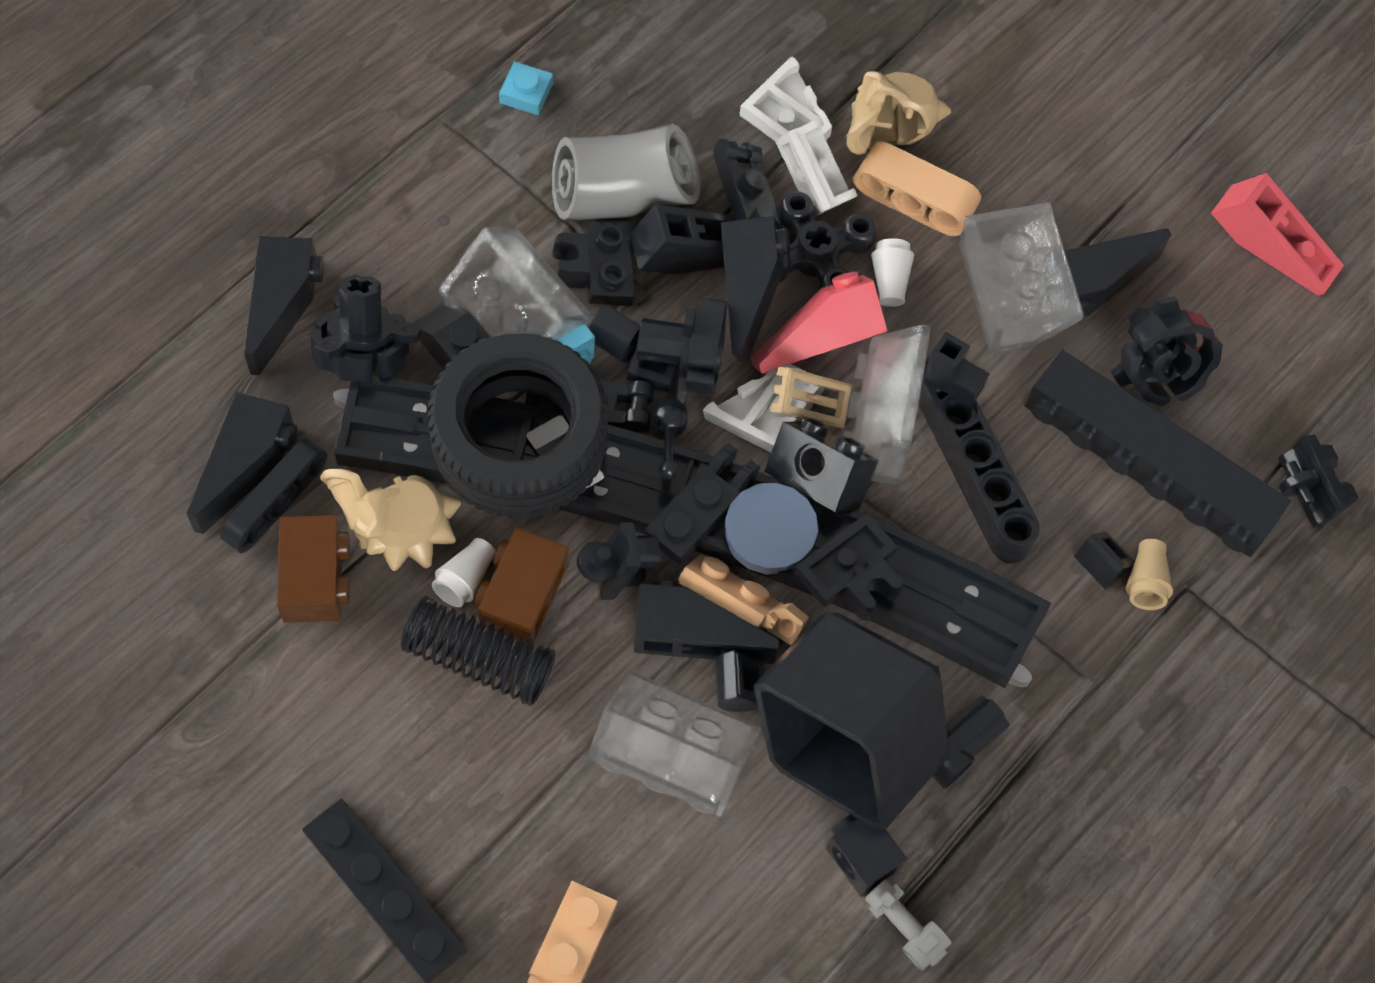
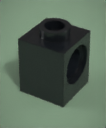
[826,815,907,897]

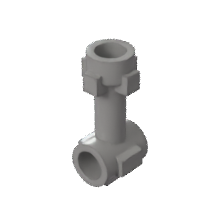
[864,879,952,971]

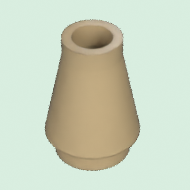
[1126,539,1173,610]

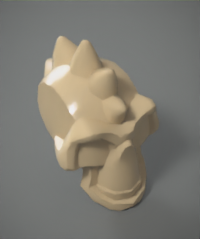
[846,71,951,155]
[320,469,461,571]

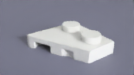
[740,56,832,141]
[703,364,824,453]

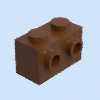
[277,515,350,623]
[474,527,569,644]

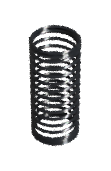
[400,595,555,706]

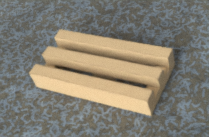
[770,367,852,428]

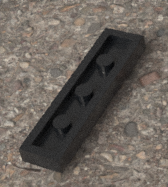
[302,798,466,983]

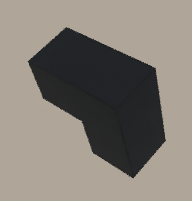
[923,332,990,407]

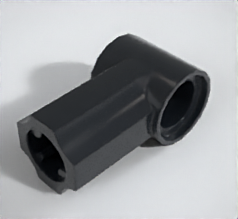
[932,695,1010,789]

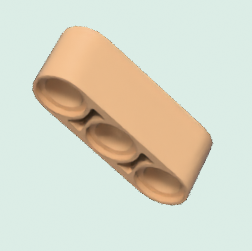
[853,142,981,236]

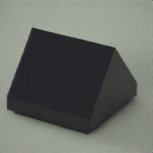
[1074,532,1135,590]

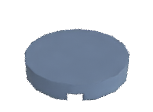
[724,483,818,574]

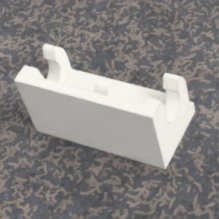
[775,118,858,217]

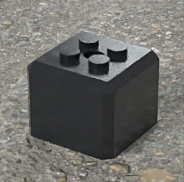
[754,612,949,831]

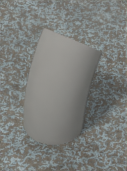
[552,124,700,220]

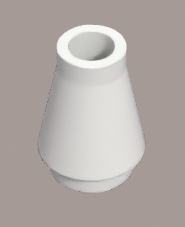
[871,239,914,307]
[432,538,496,607]

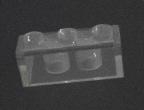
[959,202,1084,355]
[437,227,594,340]
[843,324,931,485]
[587,671,762,817]

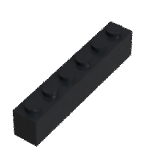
[1024,349,1292,558]

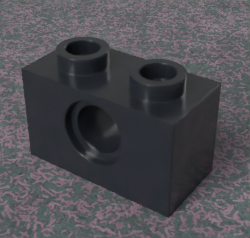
[764,417,879,512]

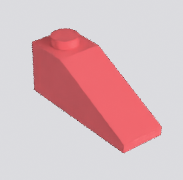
[1211,173,1344,296]
[750,272,888,373]

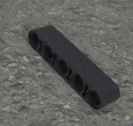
[914,357,1040,563]

